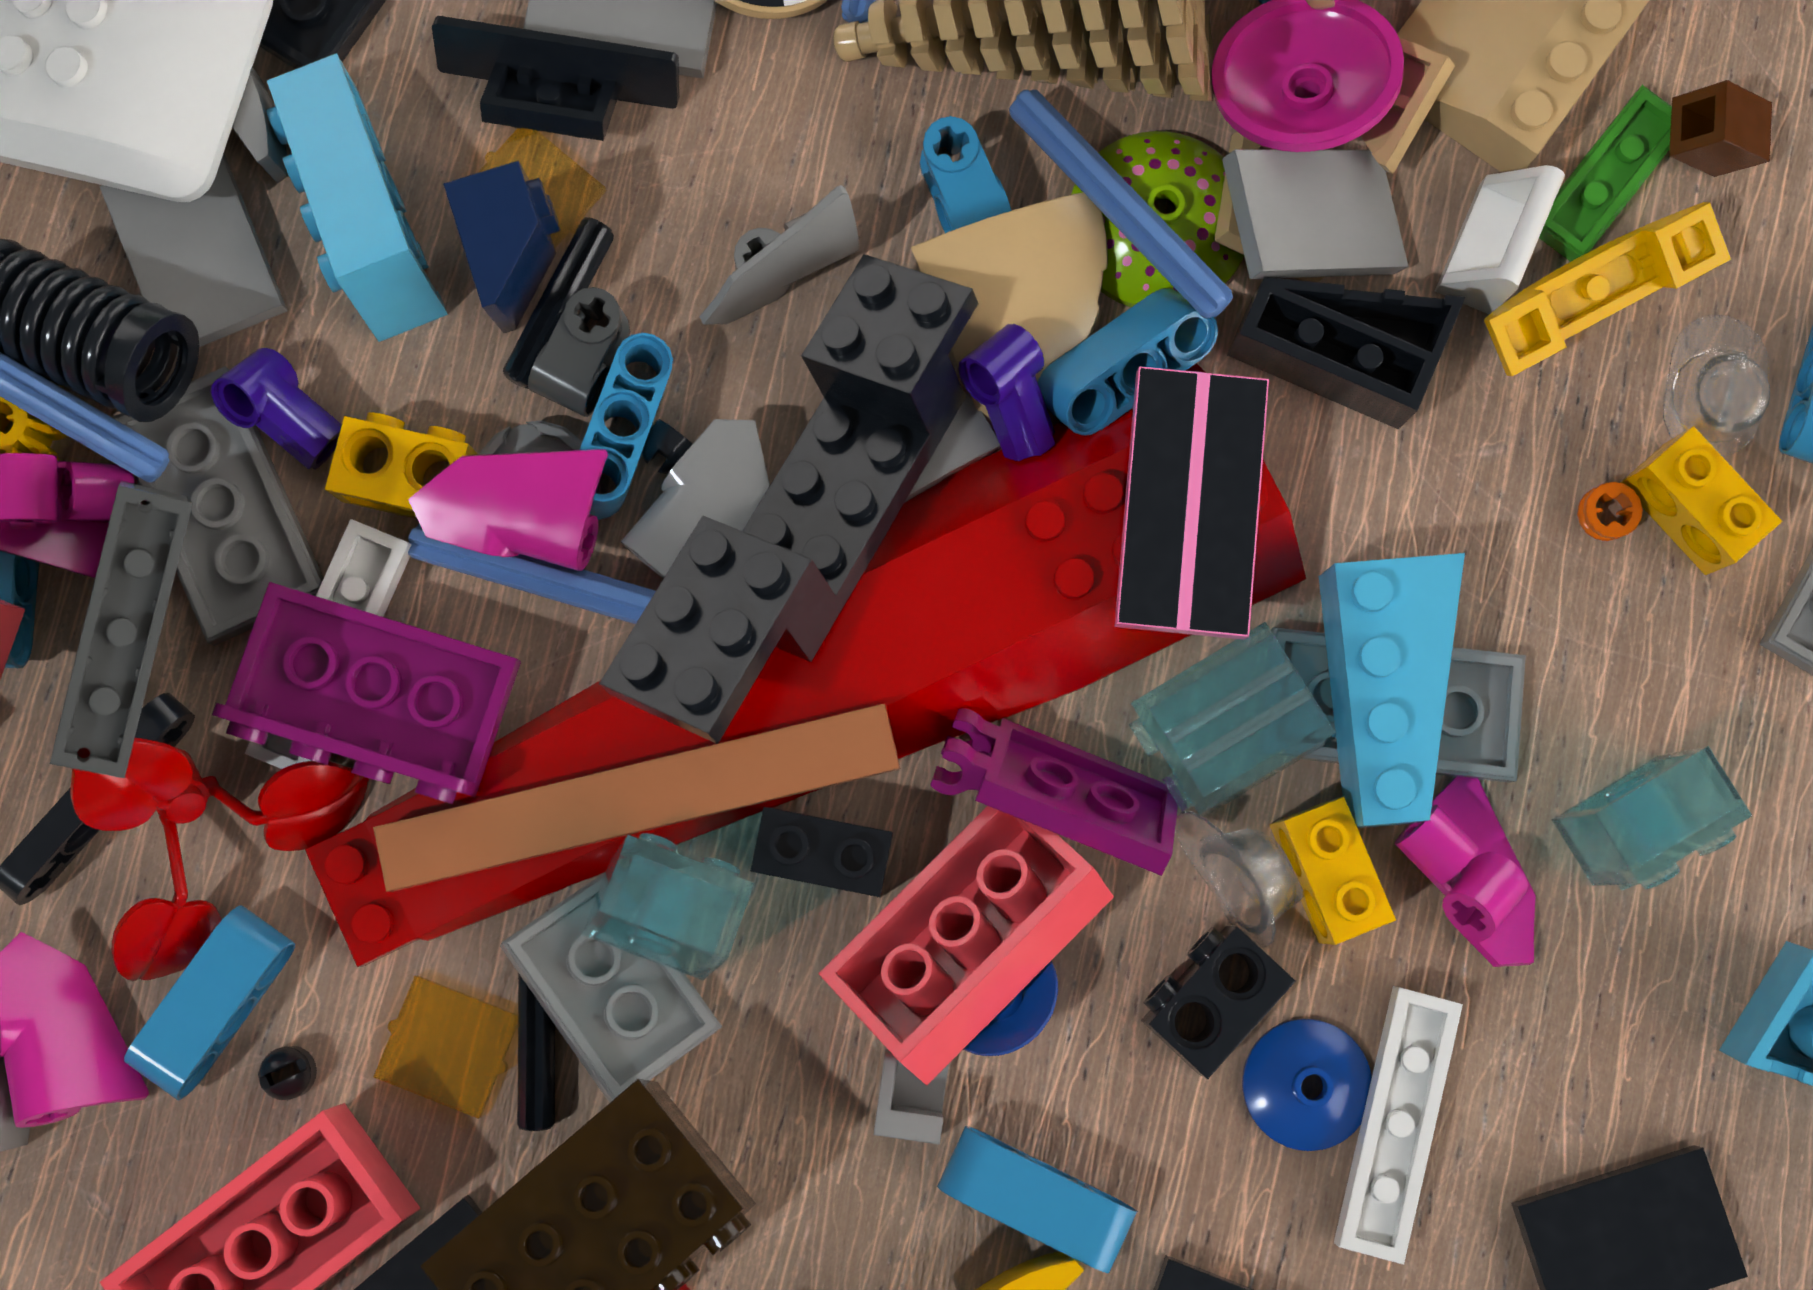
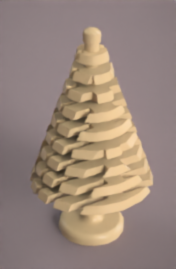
[833,0,1335,101]

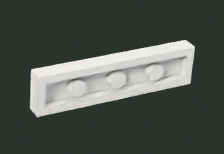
[245,519,412,769]
[1334,986,1463,1265]

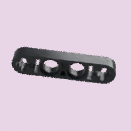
[0,693,195,905]

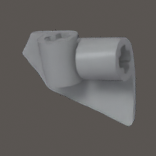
[699,185,859,325]
[621,419,770,578]

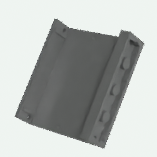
[50,481,193,778]

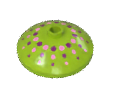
[1071,131,1244,307]

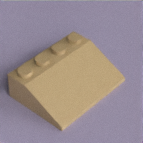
[1397,0,1650,173]

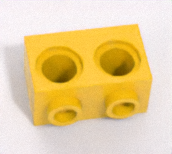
[325,412,478,519]
[1620,426,1783,575]
[1269,797,1396,945]

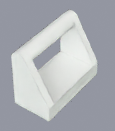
[1435,165,1565,314]

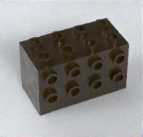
[420,1079,756,1290]

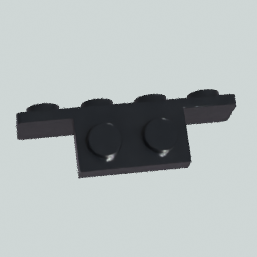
[432,16,680,141]

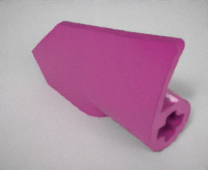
[408,449,608,571]
[0,453,134,579]
[1394,776,1536,967]
[0,932,149,1128]

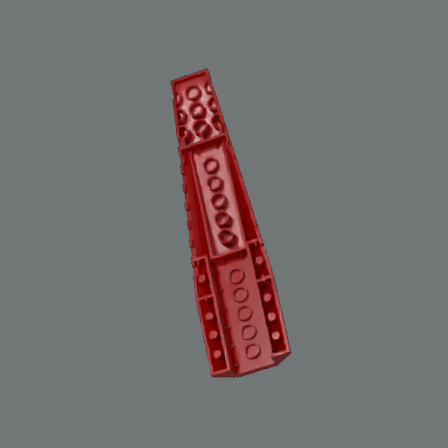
[305,363,1306,967]

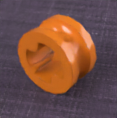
[1577,482,1643,541]

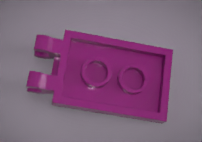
[930,709,1180,876]

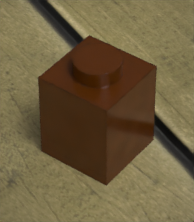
[1669,80,1772,177]

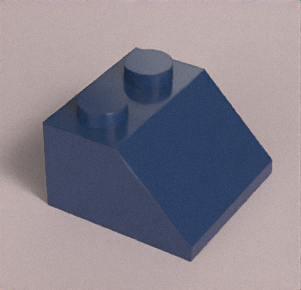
[443,161,561,333]

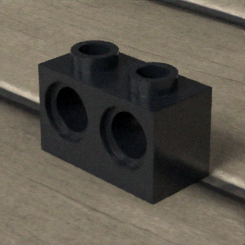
[750,807,893,898]
[1141,926,1296,1079]

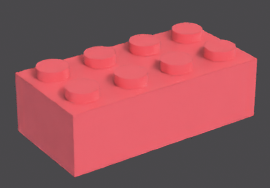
[818,806,1114,1086]
[99,1103,421,1290]

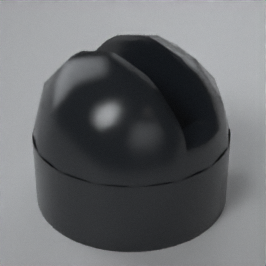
[642,419,693,474]
[258,1046,317,1100]

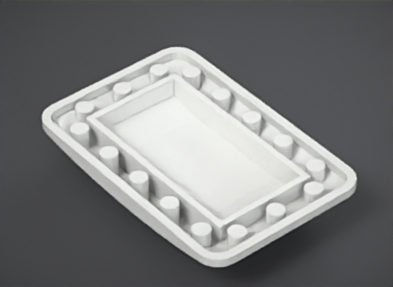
[0,0,273,202]

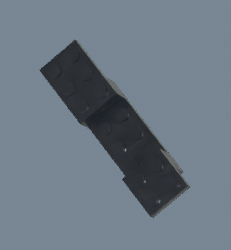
[599,254,979,744]

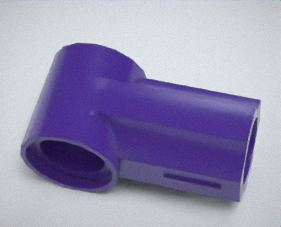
[958,324,1055,461]
[211,348,342,470]

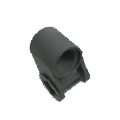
[528,287,631,417]

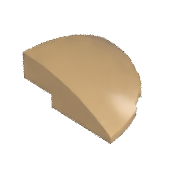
[911,192,1108,432]

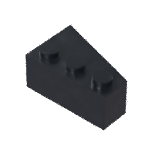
[1227,277,1466,429]

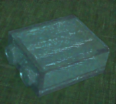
[1129,622,1336,818]

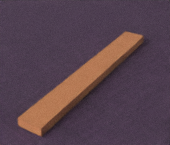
[373,704,901,892]

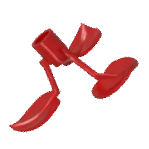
[70,738,369,981]

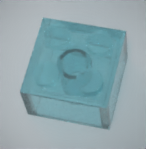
[1552,746,1752,890]
[582,833,755,980]

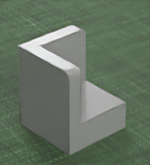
[874,1050,949,1145]

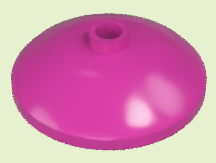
[1212,0,1404,152]

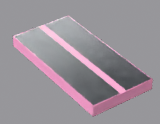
[1114,366,1269,640]

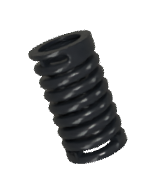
[0,238,200,422]

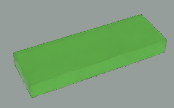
[1539,85,1672,262]

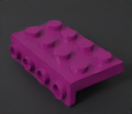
[212,582,521,804]

